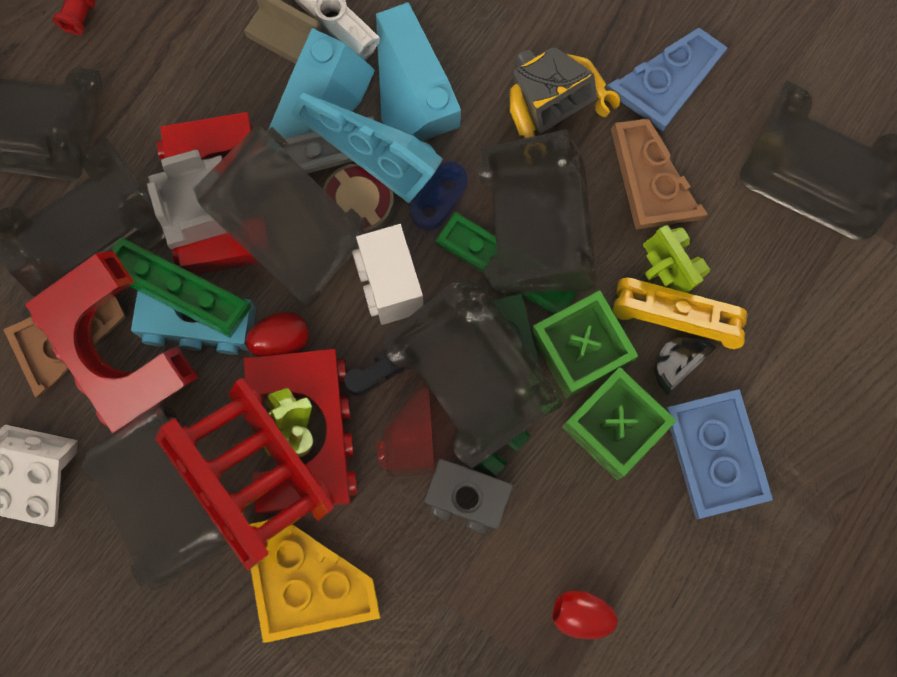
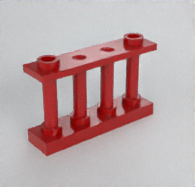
[155,378,335,571]

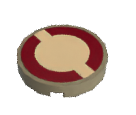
[322,164,394,236]

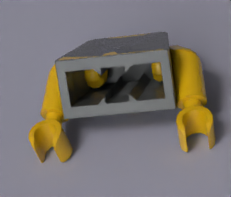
[510,48,620,161]

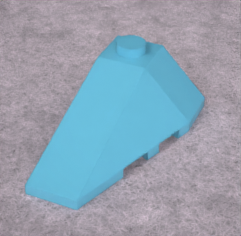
[376,2,461,142]
[262,28,375,182]
[291,92,443,203]

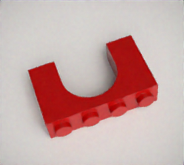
[157,112,275,275]
[25,250,199,433]
[244,349,358,514]

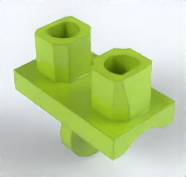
[643,225,710,293]
[264,388,313,457]

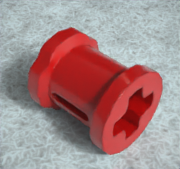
[52,0,96,35]

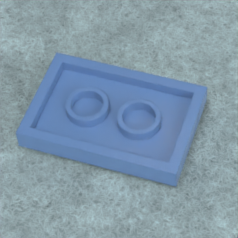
[665,389,773,520]

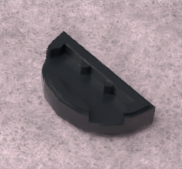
[654,336,717,395]

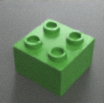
[531,290,638,399]
[562,367,677,480]

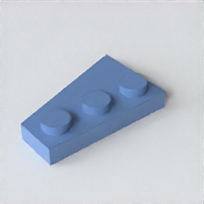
[606,28,728,132]

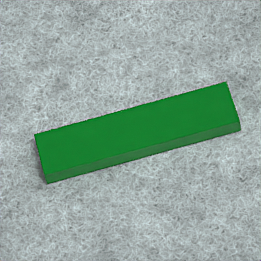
[436,212,580,315]
[112,237,251,338]

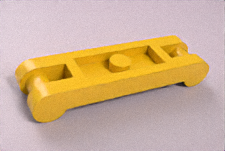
[612,278,747,349]

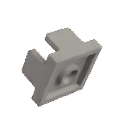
[147,150,243,249]

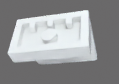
[0,425,78,527]

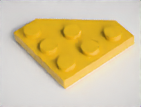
[250,520,381,643]

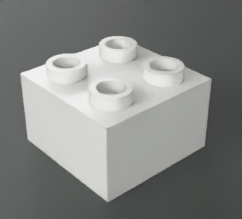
[352,224,424,325]

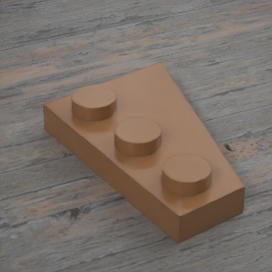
[611,118,708,230]
[3,295,127,398]

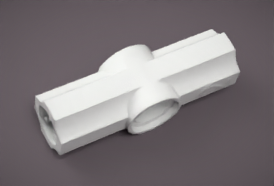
[294,0,380,60]

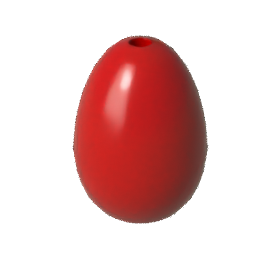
[245,312,309,357]
[552,590,618,640]

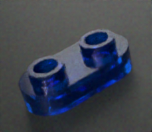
[410,162,468,230]

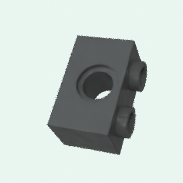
[424,459,513,535]

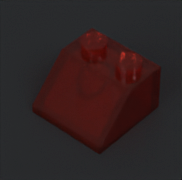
[377,388,435,477]

